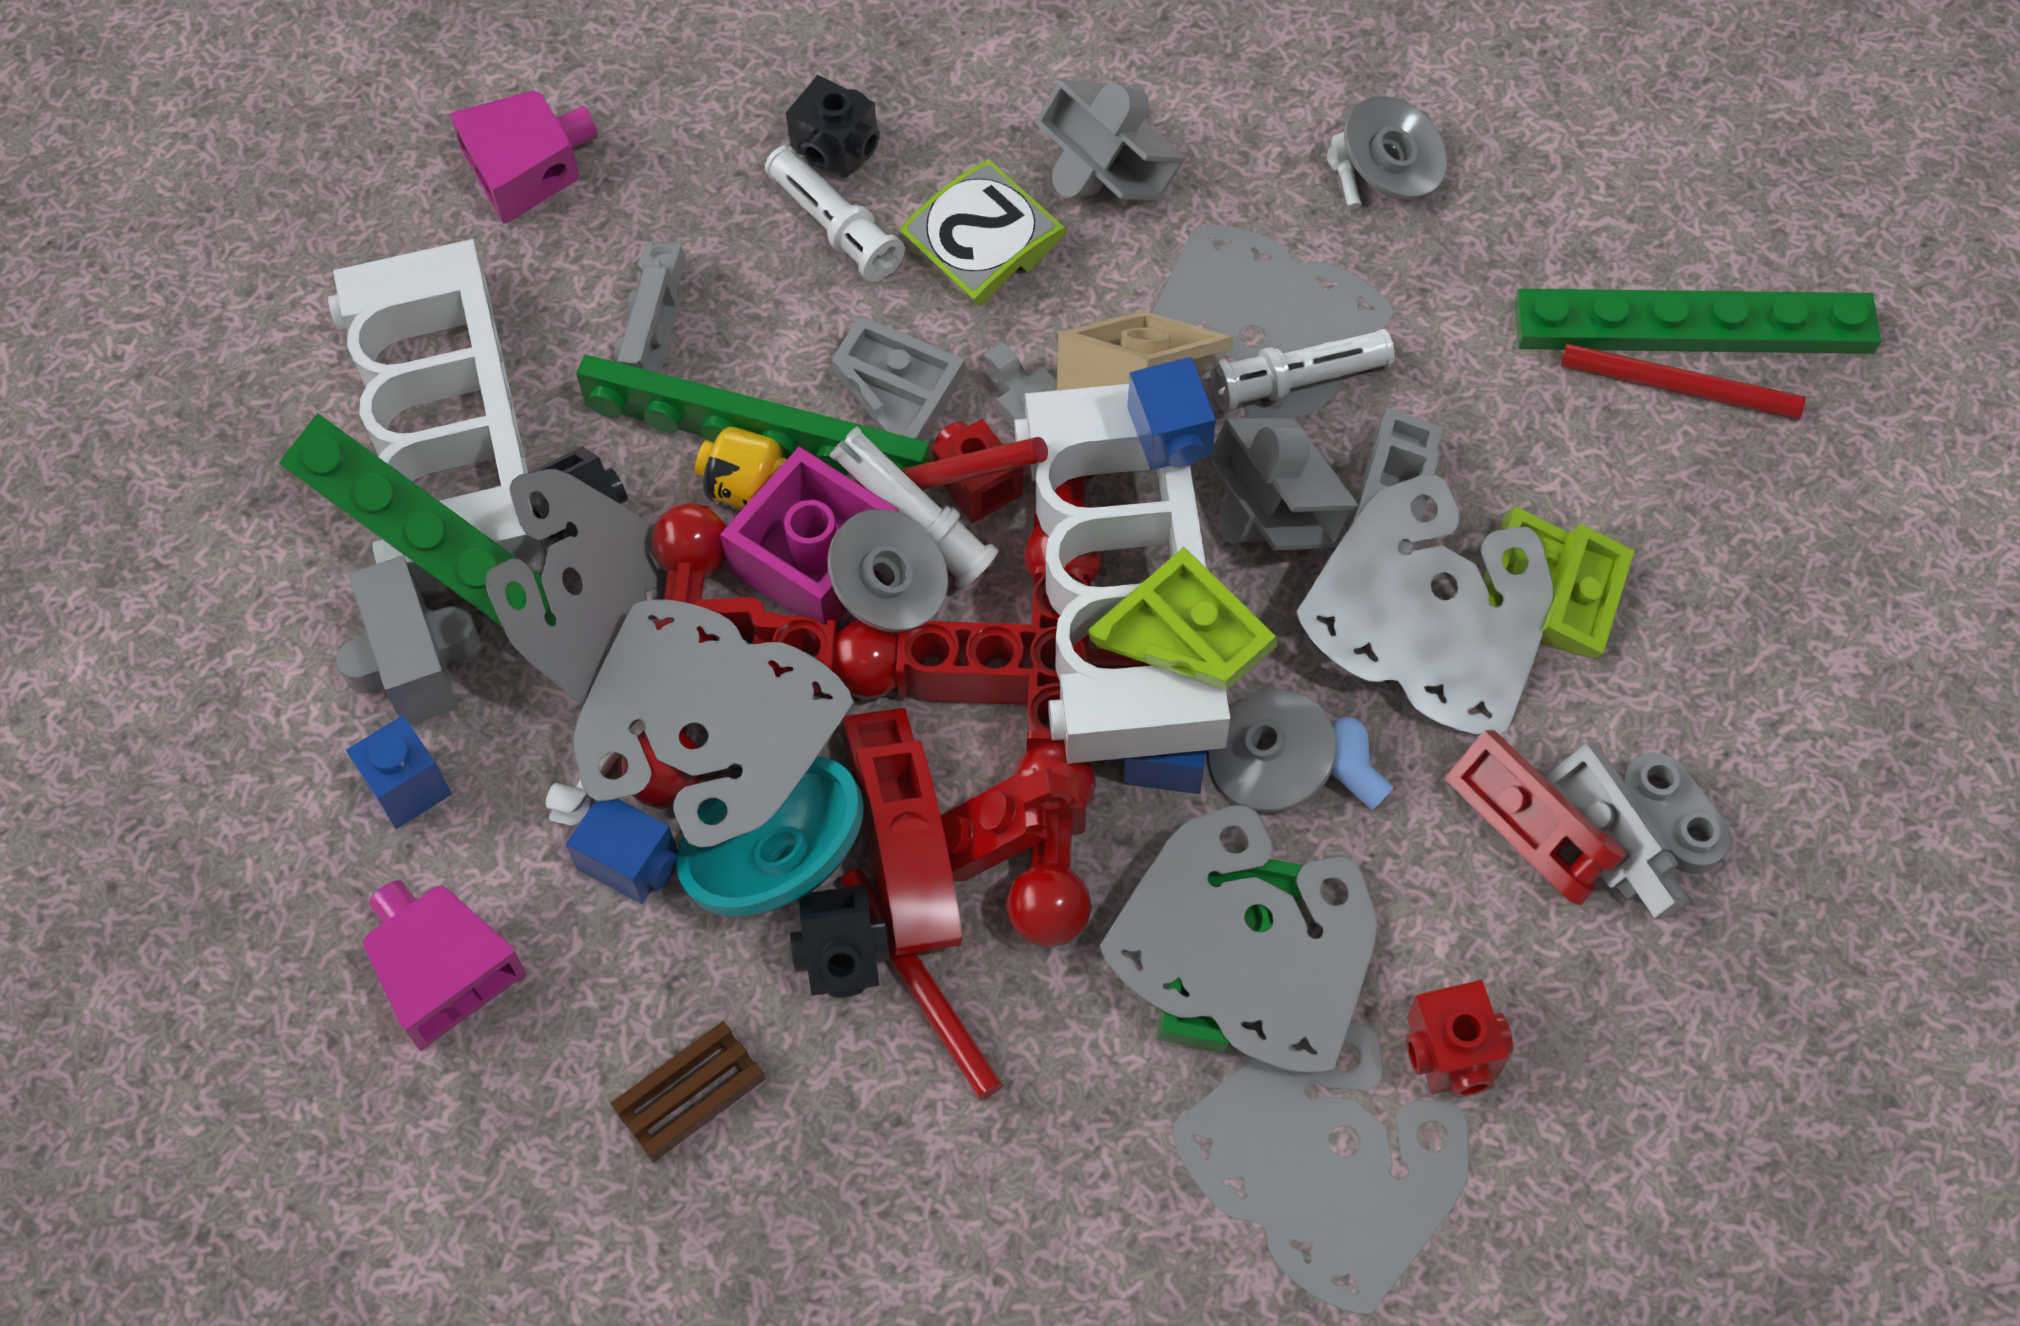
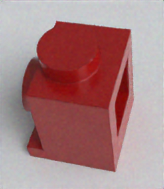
[931,419,1023,524]

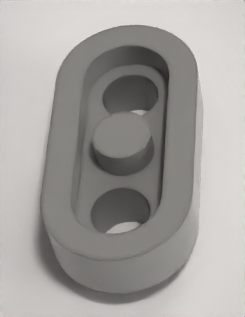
[1622,753,1731,874]

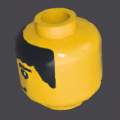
[694,427,787,511]

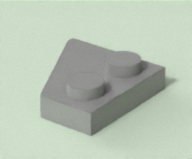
[831,315,966,441]

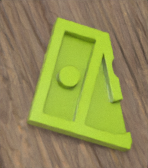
[1088,547,1277,690]

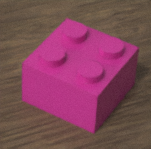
[720,447,899,625]

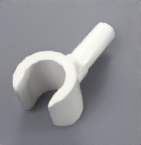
[1326,132,1362,209]
[545,753,619,826]

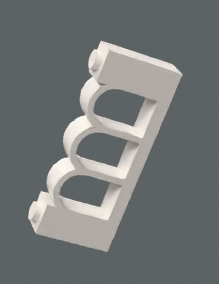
[328,239,547,592]
[1014,384,1230,764]

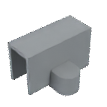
[1034,79,1186,200]
[1206,418,1359,551]
[336,555,480,725]

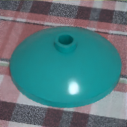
[676,756,864,916]

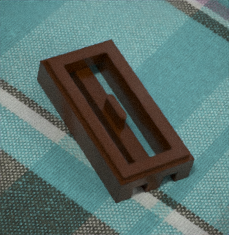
[611,1020,766,1163]

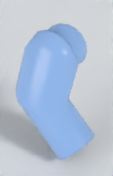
[1331,717,1394,810]

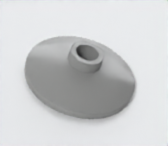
[1344,96,1447,200]
[828,509,948,632]
[1209,689,1337,813]

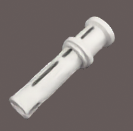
[765,145,905,282]
[1210,329,1395,413]
[829,426,999,590]

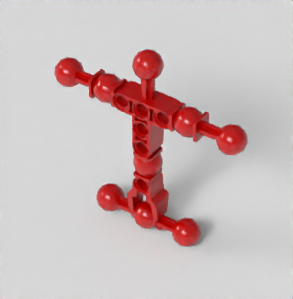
[621,475,1152,948]

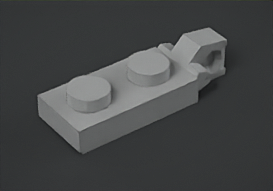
[614,242,686,373]
[1544,742,1690,919]

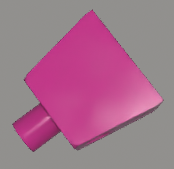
[449,91,598,224]
[362,880,527,1051]

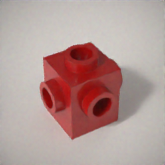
[1406,979,1513,1097]

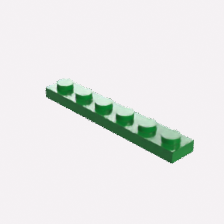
[1514,288,1881,354]
[576,354,931,492]
[278,413,556,627]

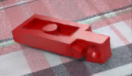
[941,768,1079,882]

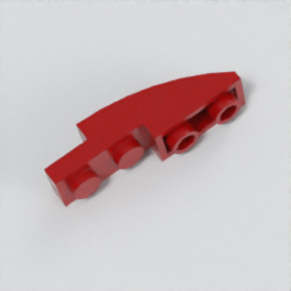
[841,708,962,956]

